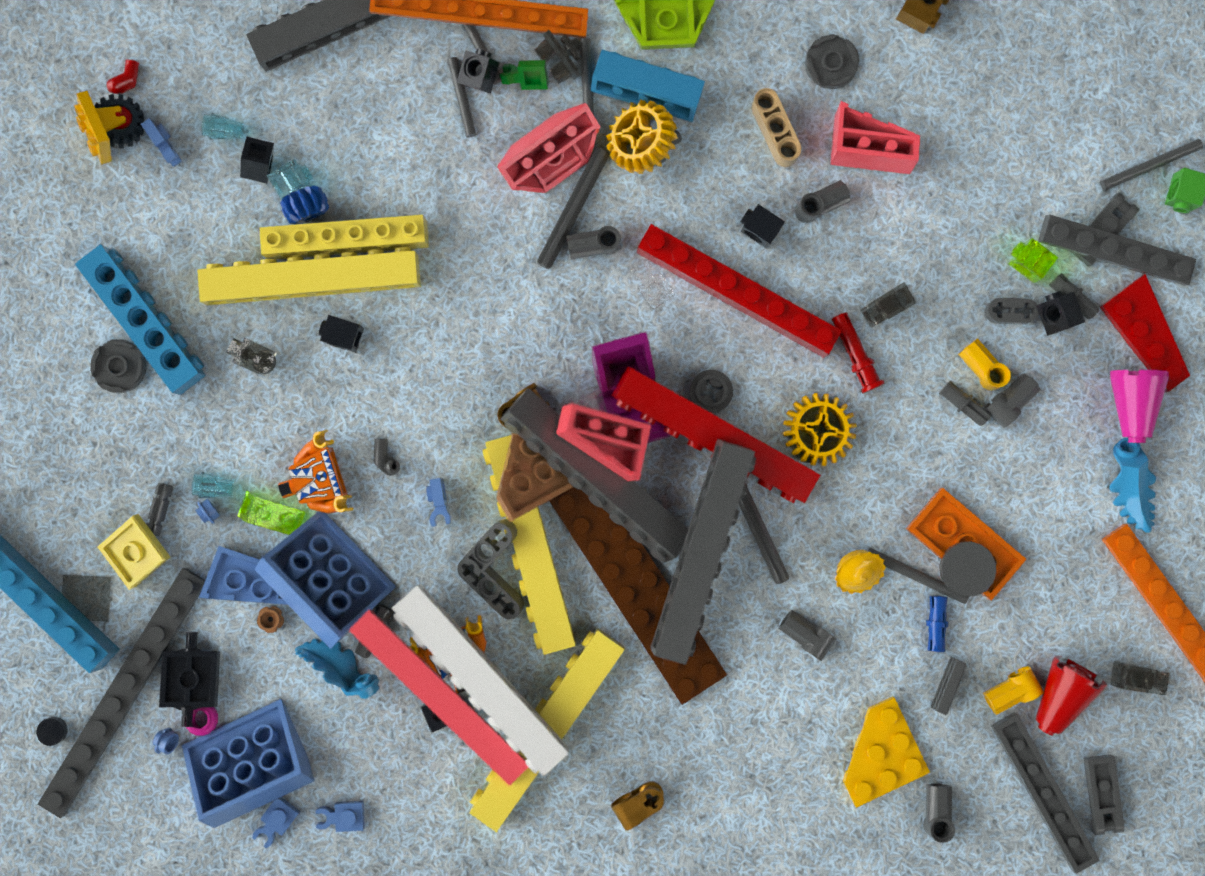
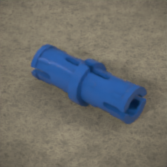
[926,595,949,652]

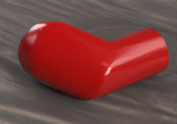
[106,59,140,95]

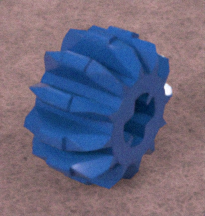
[280,185,330,225]

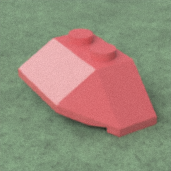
[497,103,601,193]

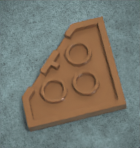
[496,433,573,522]

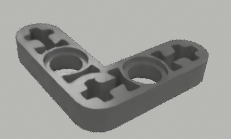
[457,519,524,620]

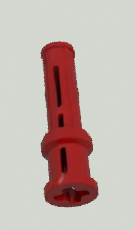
[831,312,885,394]

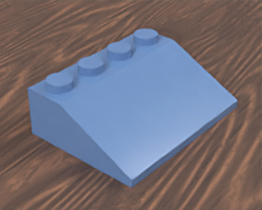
[254,511,396,649]
[182,699,315,828]

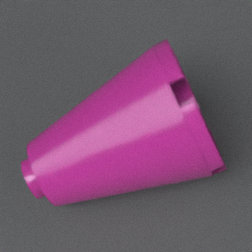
[1110,370,1169,443]

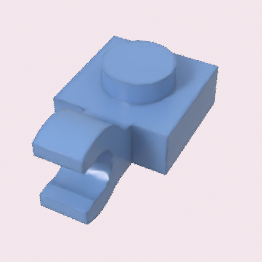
[426,478,452,527]

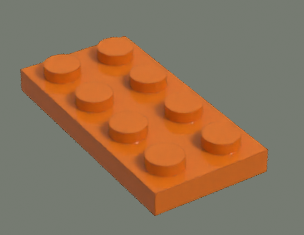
[906,488,1026,601]

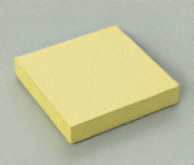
[97,514,171,590]

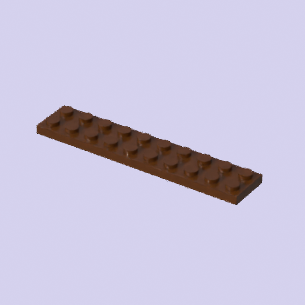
[549,487,727,705]

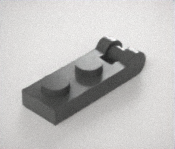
[1071,192,1140,267]
[1084,754,1124,835]

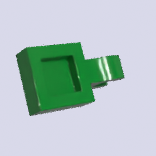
[500,60,549,90]

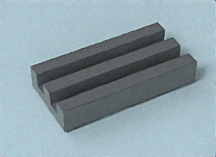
[930,657,967,715]

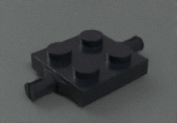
[159,632,220,727]

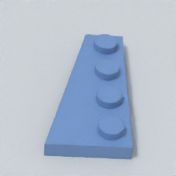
[199,546,288,605]

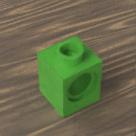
[1165,168,1205,213]

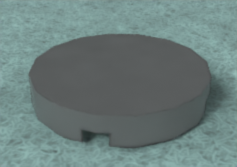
[805,34,859,89]
[90,339,146,393]
[939,541,996,597]

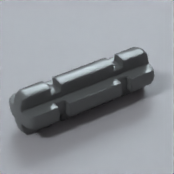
[146,483,173,536]

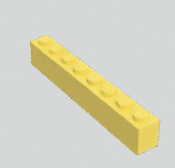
[197,247,421,305]
[482,435,576,655]
[470,628,625,833]

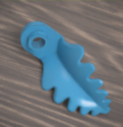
[1109,438,1156,533]
[295,639,380,699]

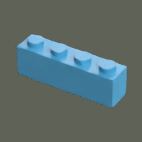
[591,50,705,122]

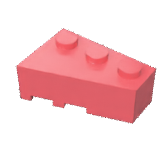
[830,101,920,174]
[556,403,651,481]

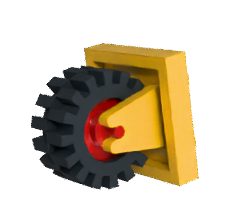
[74,91,144,165]

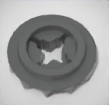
[690,370,733,413]

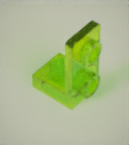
[237,491,305,535]

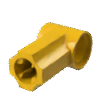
[958,338,1011,391]
[983,666,1044,715]

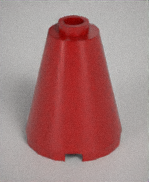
[1036,655,1107,736]

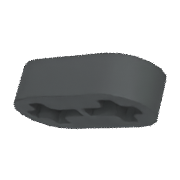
[985,298,1039,324]

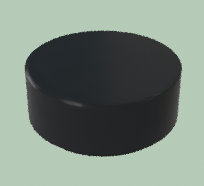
[36,717,68,746]

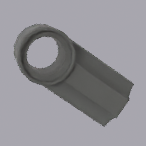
[795,180,851,223]
[566,226,620,260]
[984,373,1041,428]
[778,610,837,661]
[923,783,955,843]

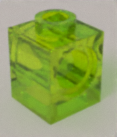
[1008,238,1058,283]

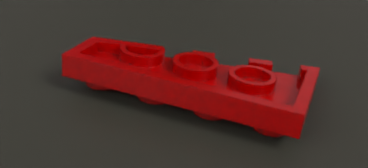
[1100,274,1190,392]

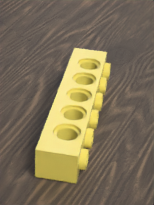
[259,215,429,260]

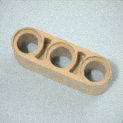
[751,88,801,167]

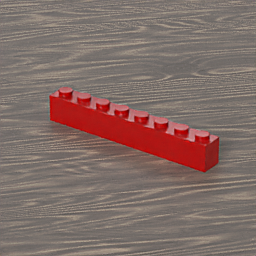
[637,224,842,358]
[612,367,821,504]

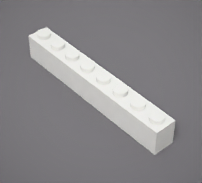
[392,584,569,777]

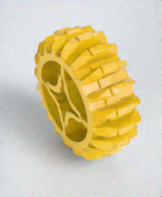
[606,99,678,175]
[782,393,857,466]

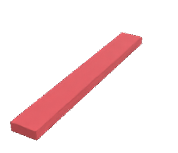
[349,609,528,786]

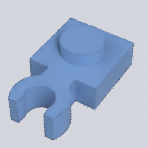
[141,118,182,167]
[252,797,300,848]
[315,801,365,832]

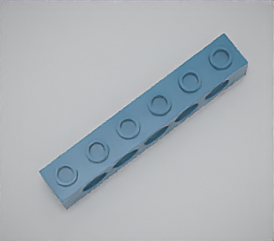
[75,244,206,395]

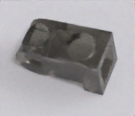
[860,282,916,328]
[1110,661,1170,695]

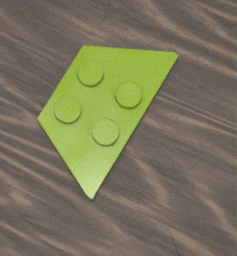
[614,0,715,50]

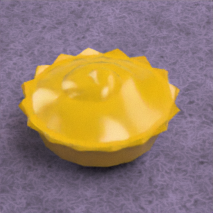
[835,549,886,594]

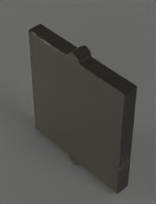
[62,575,113,622]

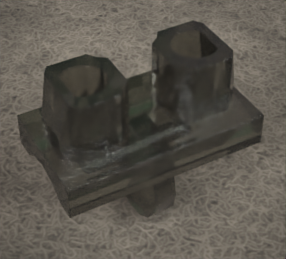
[535,30,582,84]
[226,338,277,377]

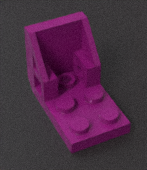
[592,332,670,443]

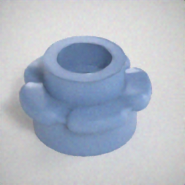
[195,498,220,524]
[153,728,179,755]

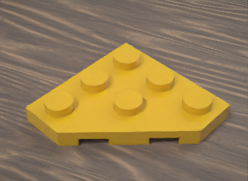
[843,696,930,808]

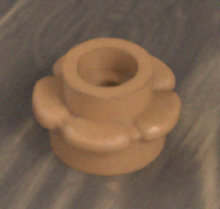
[257,606,284,633]

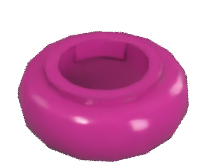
[186,707,218,736]

